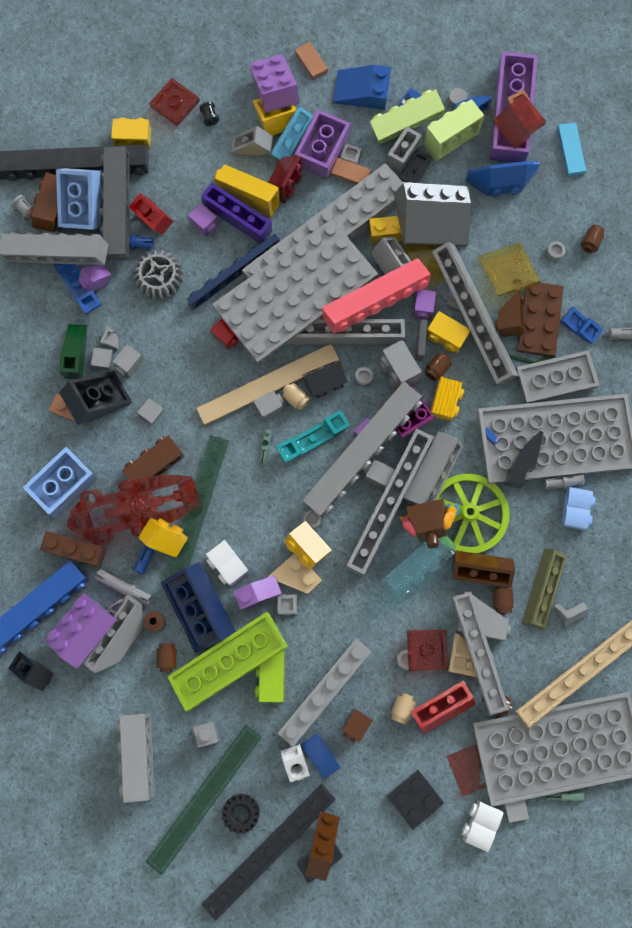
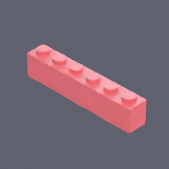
[322,258,430,334]

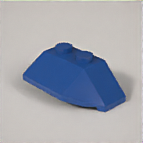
[465,161,540,197]

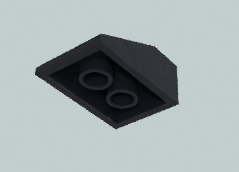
[59,371,132,425]

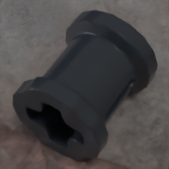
[199,101,219,126]

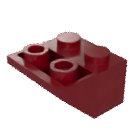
[268,155,303,204]

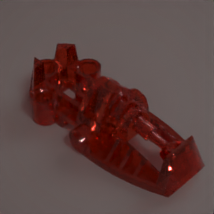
[67,474,199,546]

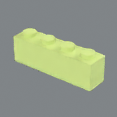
[370,89,445,145]

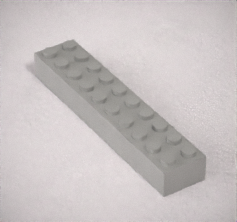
[242,163,403,280]

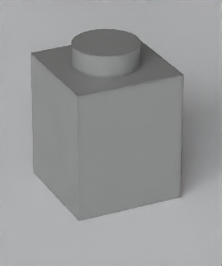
[112,344,144,377]
[253,390,284,421]
[364,459,395,490]
[193,721,220,748]

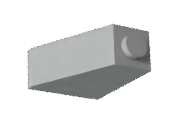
[456,591,511,641]

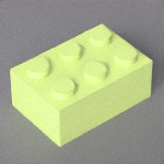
[424,99,484,161]

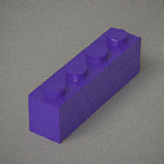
[201,183,272,244]

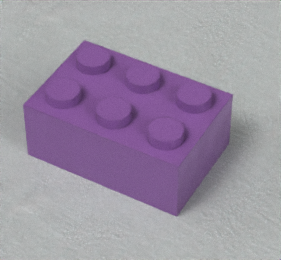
[249,54,300,113]
[295,110,351,179]
[45,593,116,668]

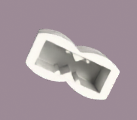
[206,540,249,586]
[461,800,503,852]

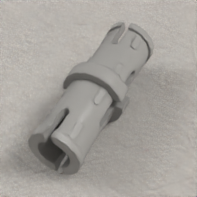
[543,474,585,490]

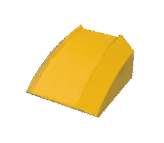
[252,99,296,136]

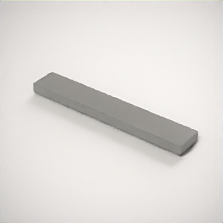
[452,592,509,716]

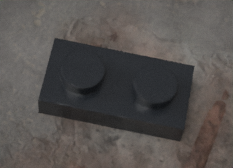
[399,149,432,183]

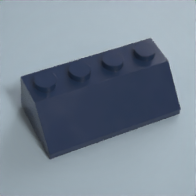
[160,562,236,653]

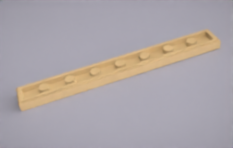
[196,344,339,426]
[515,620,632,729]

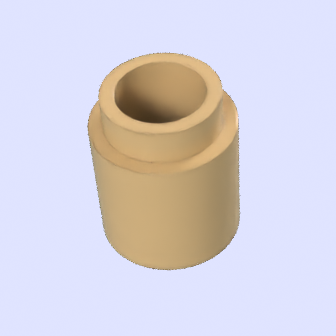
[282,383,310,411]
[391,693,416,725]

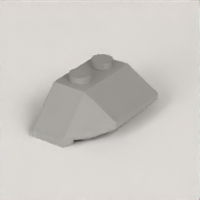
[82,595,142,673]

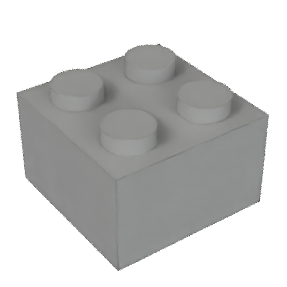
[379,340,421,390]

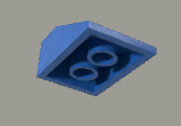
[333,65,391,110]

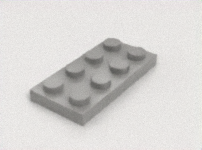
[516,350,599,404]

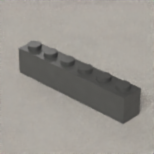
[100,146,130,260]

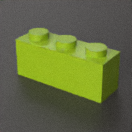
[255,650,285,702]

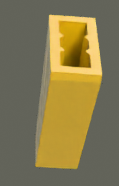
[214,164,280,218]

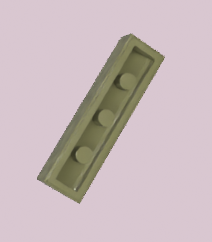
[522,548,567,630]

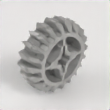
[133,250,183,300]

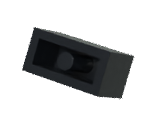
[302,360,348,398]

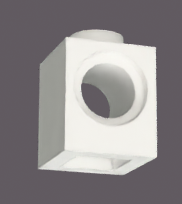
[281,744,310,782]

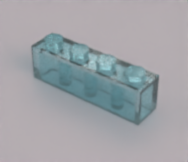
[381,536,456,599]

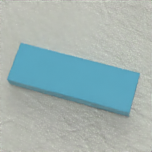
[270,106,314,160]
[557,123,586,176]

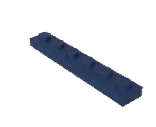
[187,234,280,310]

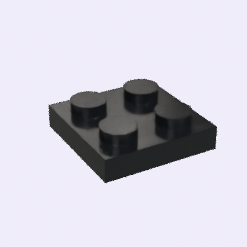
[386,769,444,829]

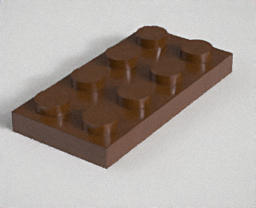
[517,281,564,357]

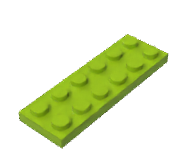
[167,612,288,712]

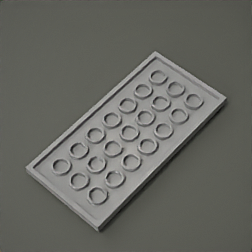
[212,219,378,364]
[477,394,632,484]
[472,692,632,807]

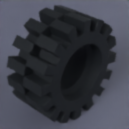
[222,793,260,834]

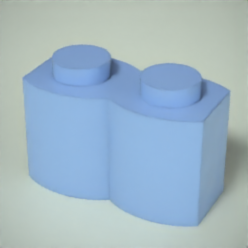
[561,487,595,531]

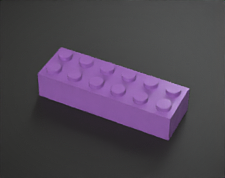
[489,51,538,162]

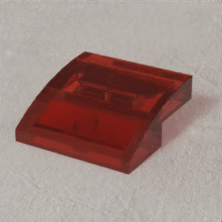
[493,94,546,149]

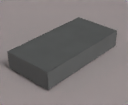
[415,319,428,361]

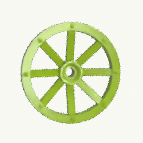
[436,474,510,554]

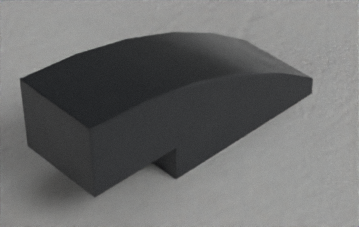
[504,431,544,489]

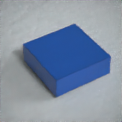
[479,427,500,445]

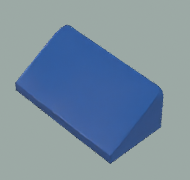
[301,733,341,779]

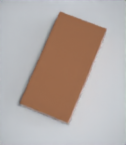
[295,42,328,80]
[331,158,371,185]

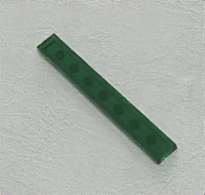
[164,435,229,580]
[146,725,262,875]

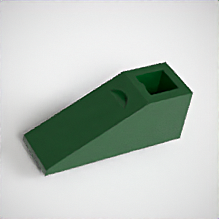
[59,324,88,379]

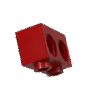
[129,193,174,235]

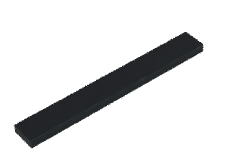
[202,784,336,920]

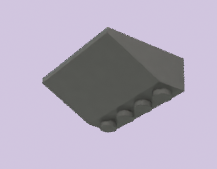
[394,182,471,246]

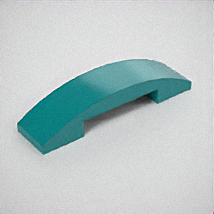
[276,410,351,463]

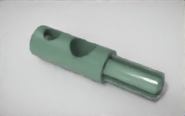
[259,429,272,464]
[546,792,584,802]

